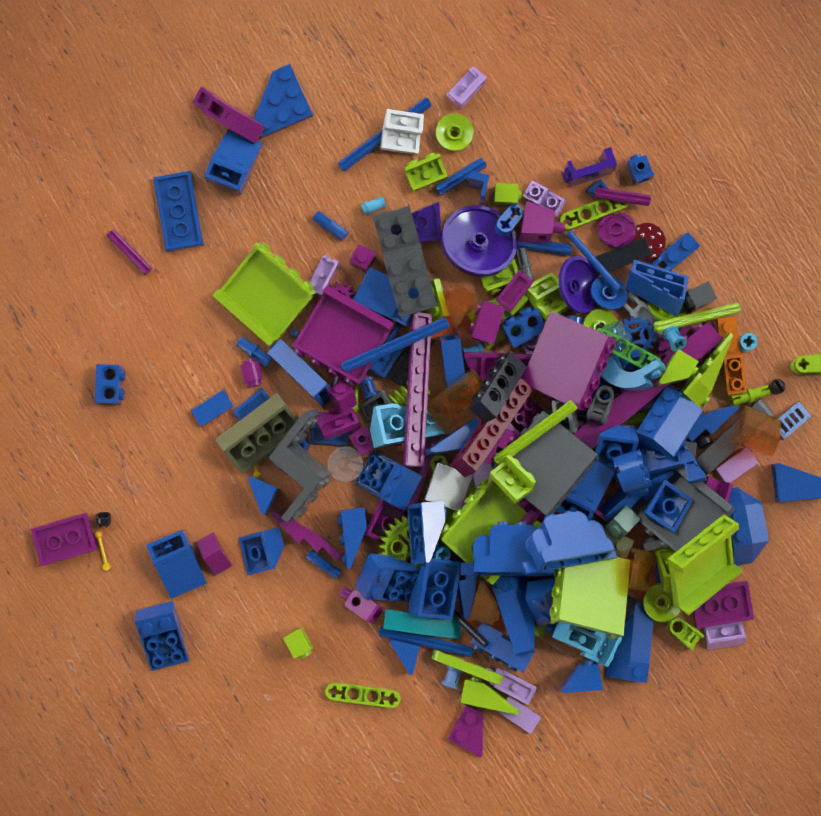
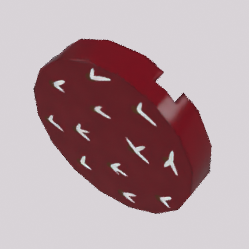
[631,223,666,261]

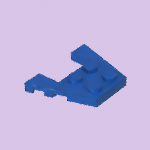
[630,439,707,498]

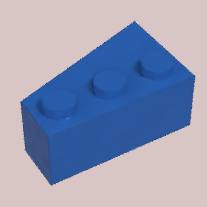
[625,260,689,317]
[470,621,535,673]

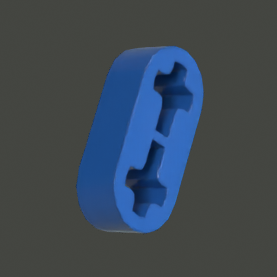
[495,204,524,236]

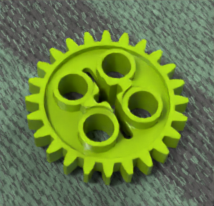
[378,516,441,567]

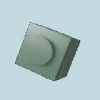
[605,505,640,540]

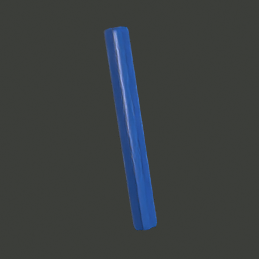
[379,626,473,657]

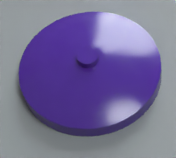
[441,205,517,277]

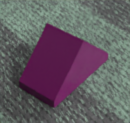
[197,532,232,575]

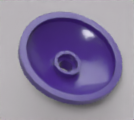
[558,256,598,313]

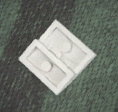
[380,109,424,155]
[425,463,472,510]

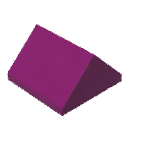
[364,499,408,543]

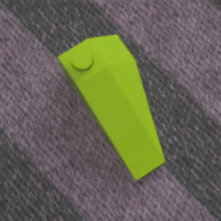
[679,333,733,407]

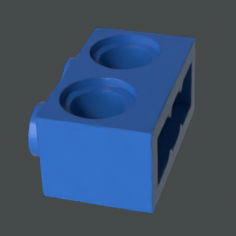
[500,306,545,348]
[95,364,125,405]

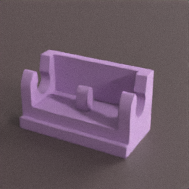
[446,66,487,109]
[310,255,340,297]

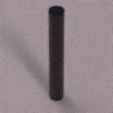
[453,609,489,648]

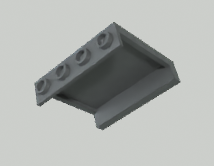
[494,411,599,516]
[632,466,735,552]

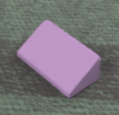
[703,621,746,650]

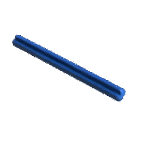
[338,97,431,171]
[341,317,450,373]

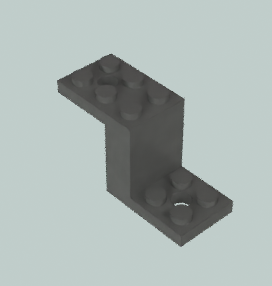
[373,205,437,317]
[269,409,332,523]

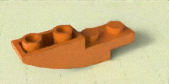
[716,316,747,395]

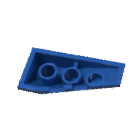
[491,576,535,656]
[605,602,653,683]

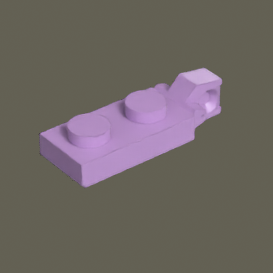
[486,667,537,705]

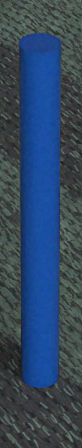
[566,230,621,292]

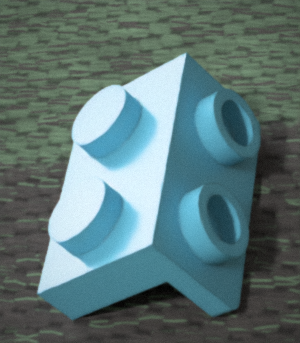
[581,630,622,667]

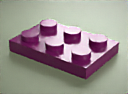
[30,513,98,566]
[693,581,754,628]

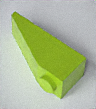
[461,677,520,715]

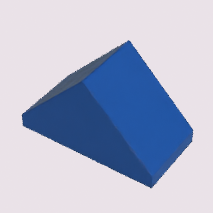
[389,639,420,675]

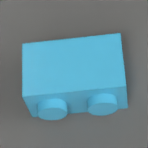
[552,621,602,656]

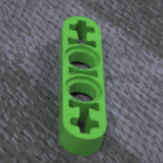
[597,328,661,368]

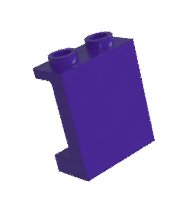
[562,147,617,187]

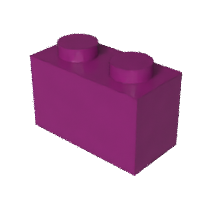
[468,300,505,345]

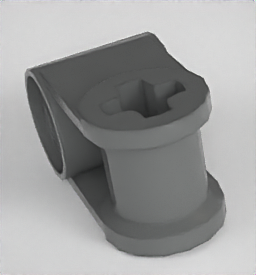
[586,386,614,426]

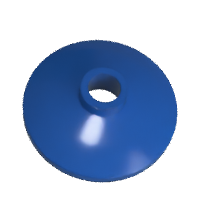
[591,276,628,310]

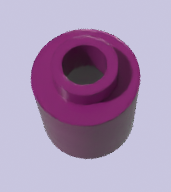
[240,359,263,388]

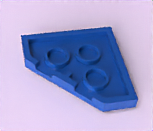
[254,64,313,139]

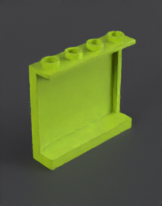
[212,243,317,346]
[439,478,541,585]
[668,514,743,616]
[550,557,631,640]

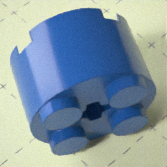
[613,450,652,495]

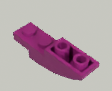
[192,87,265,143]

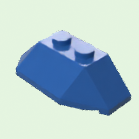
[728,487,769,566]

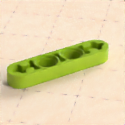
[560,199,629,231]
[431,649,504,685]
[325,682,401,708]

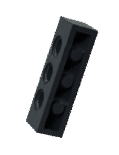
[468,351,527,424]

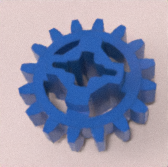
[615,316,657,357]

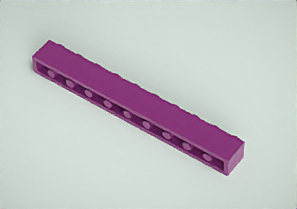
[573,322,723,449]

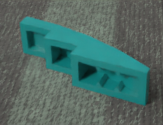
[383,609,462,639]

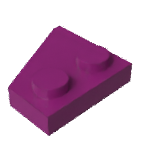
[315,409,361,441]
[448,704,483,757]

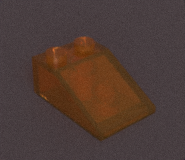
[427,369,482,435]
[626,549,655,591]

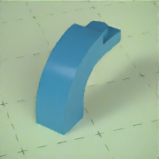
[601,353,667,391]

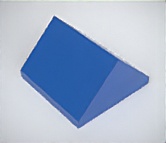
[248,477,279,515]
[644,479,694,533]

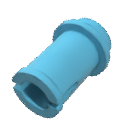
[361,196,386,216]

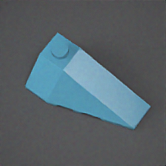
[370,404,452,448]

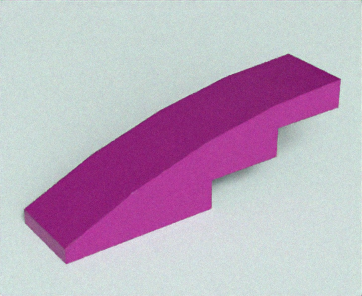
[272,513,342,561]

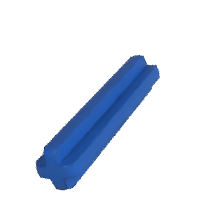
[436,158,487,195]
[517,236,572,256]

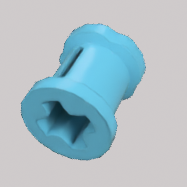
[739,333,758,352]

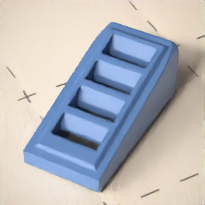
[769,402,811,440]

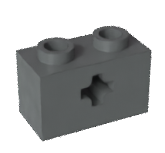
[683,281,717,313]

